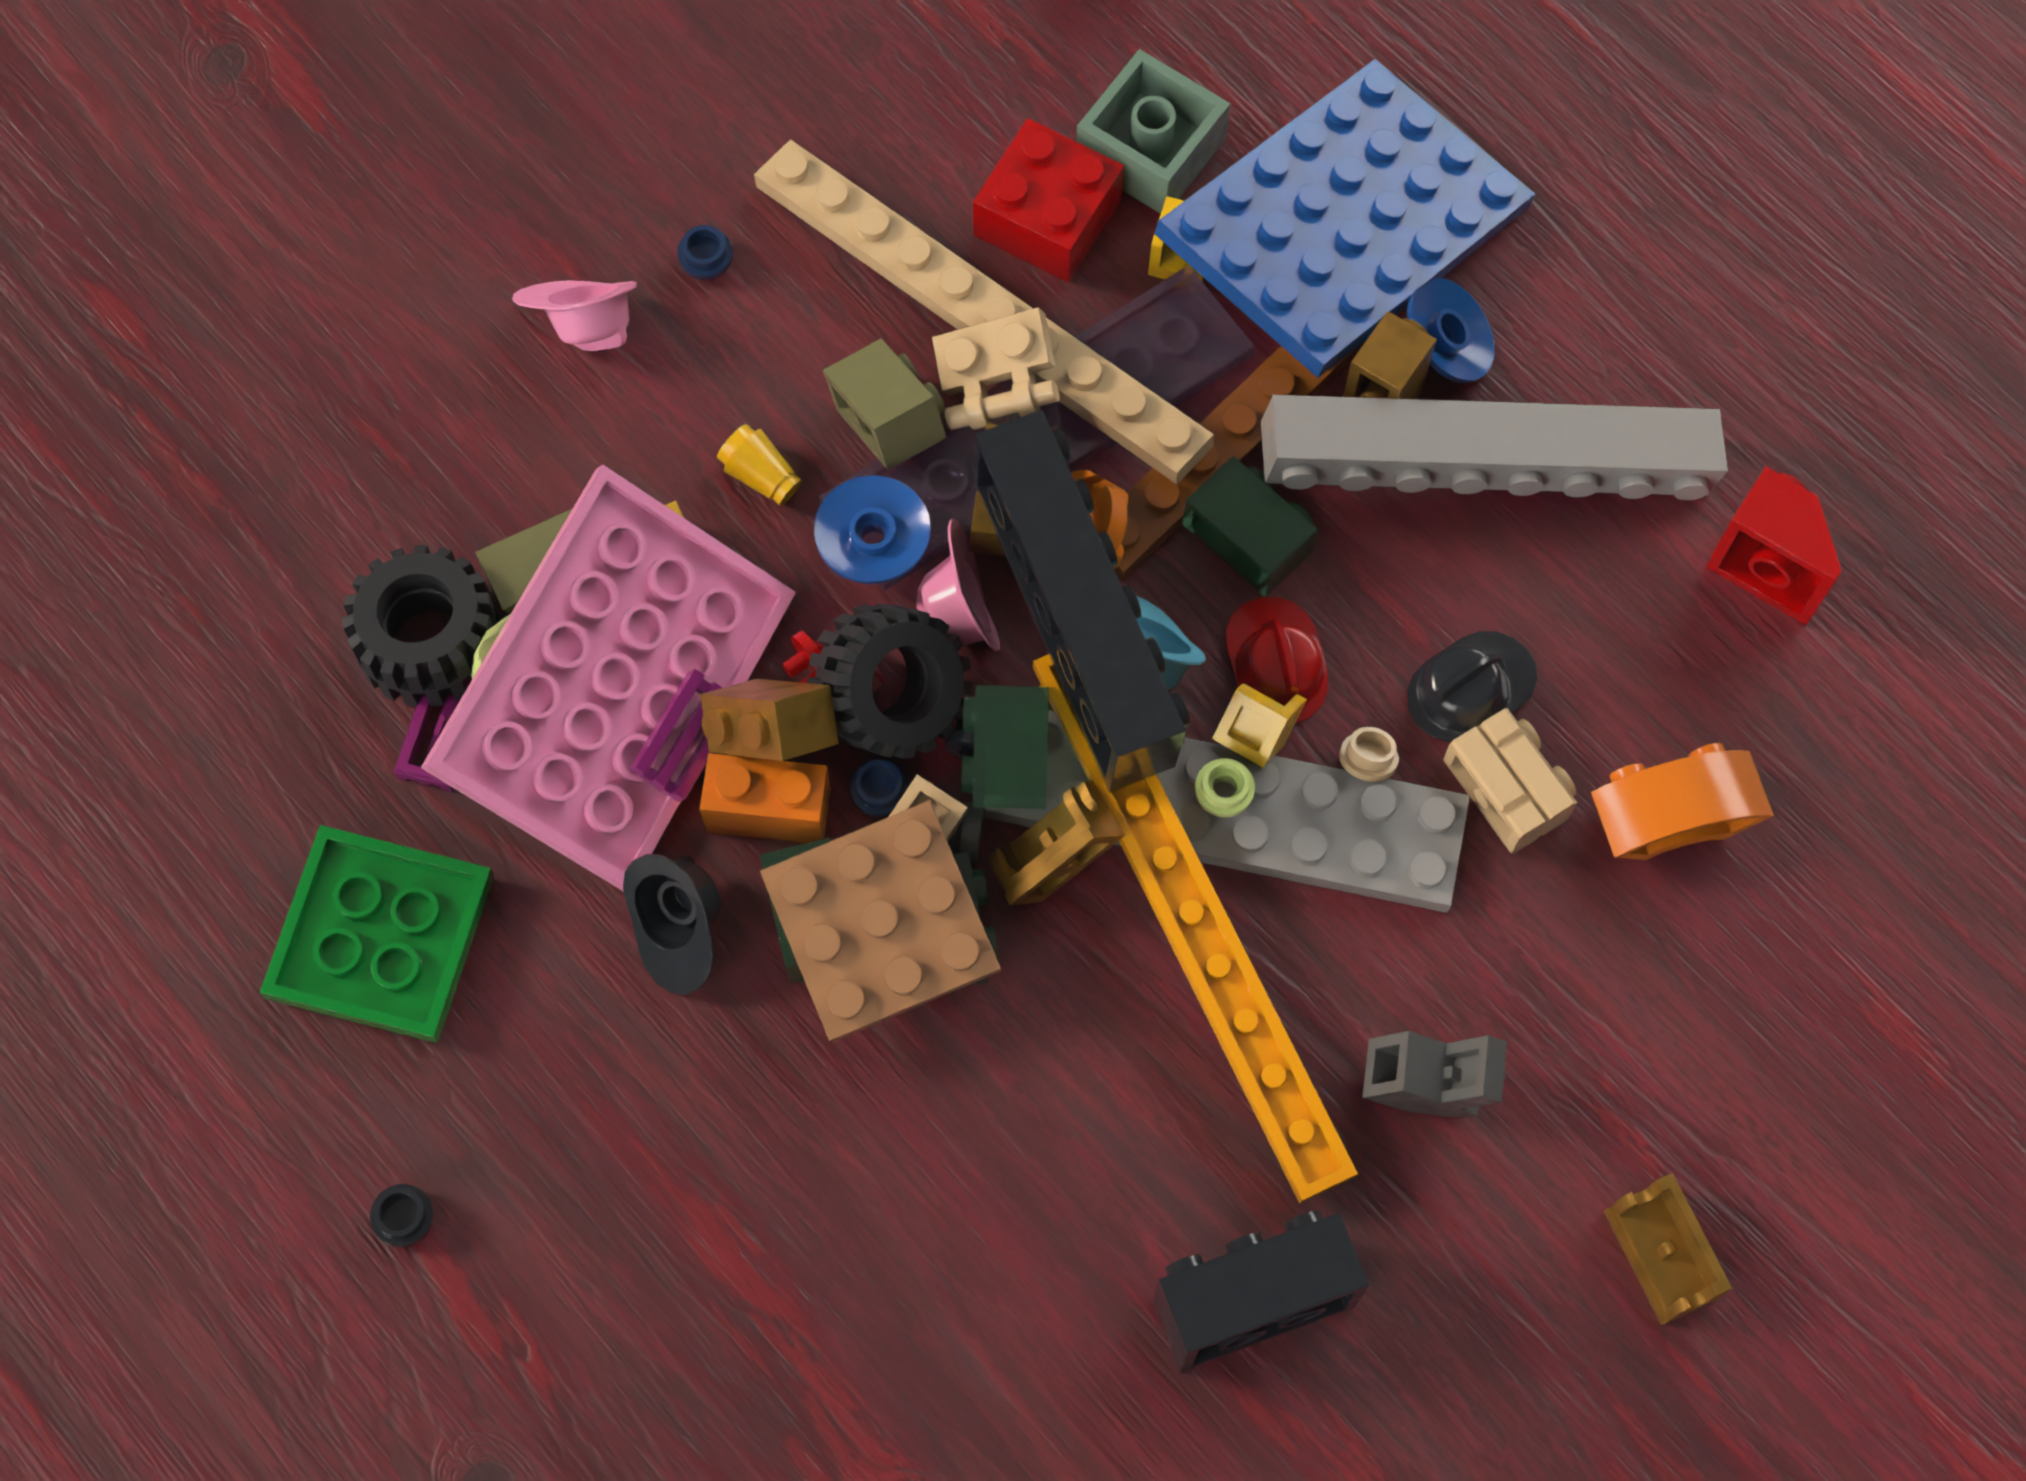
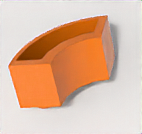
[1591,743,1774,860]

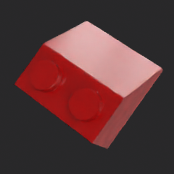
[1706,466,1842,625]

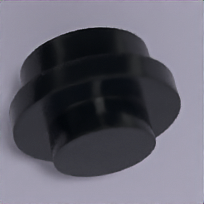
[370,1184,434,1248]

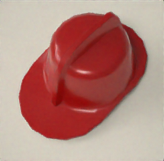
[1226,597,1329,724]

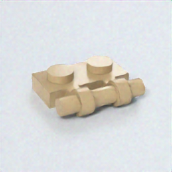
[932,307,1060,430]

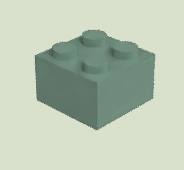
[1076,49,1231,214]

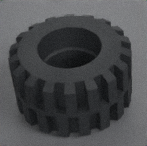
[342,545,499,707]
[807,603,972,758]

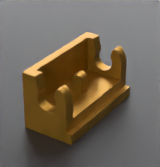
[988,780,1125,905]
[1604,1173,1733,1326]

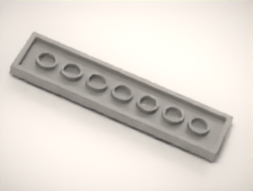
[983,702,1470,913]

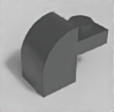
[1363,1031,1507,1117]

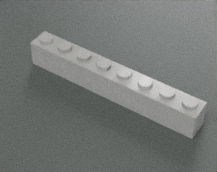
[1261,395,1728,500]

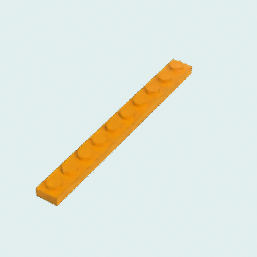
[1033,654,1358,1204]

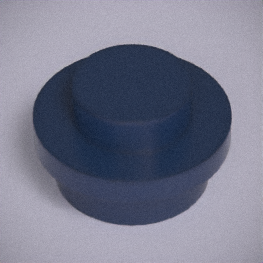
[677,225,733,280]
[850,759,909,817]

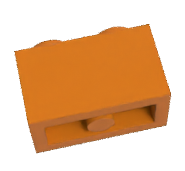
[700,753,831,845]

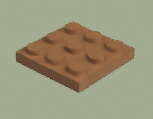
[760,800,1001,1043]

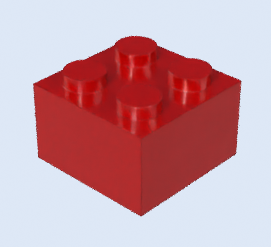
[973,118,1124,283]

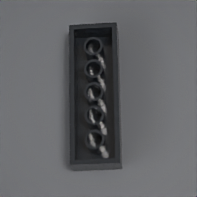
[972,410,1190,792]

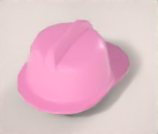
[512,280,637,351]
[916,519,1000,651]

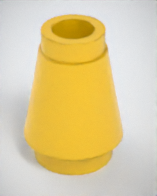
[717,424,803,506]

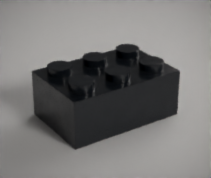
[1153,1210,1369,1372]

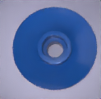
[1407,278,1495,383]
[814,475,931,584]

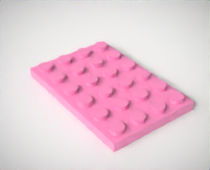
[421,465,796,892]

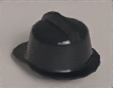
[1407,631,1537,742]
[623,854,721,995]

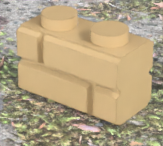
[1443,708,1577,854]

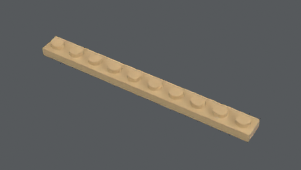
[754,139,1214,484]

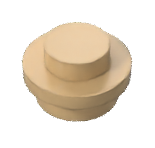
[1339,727,1399,782]

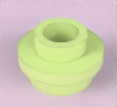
[1195,758,1255,817]

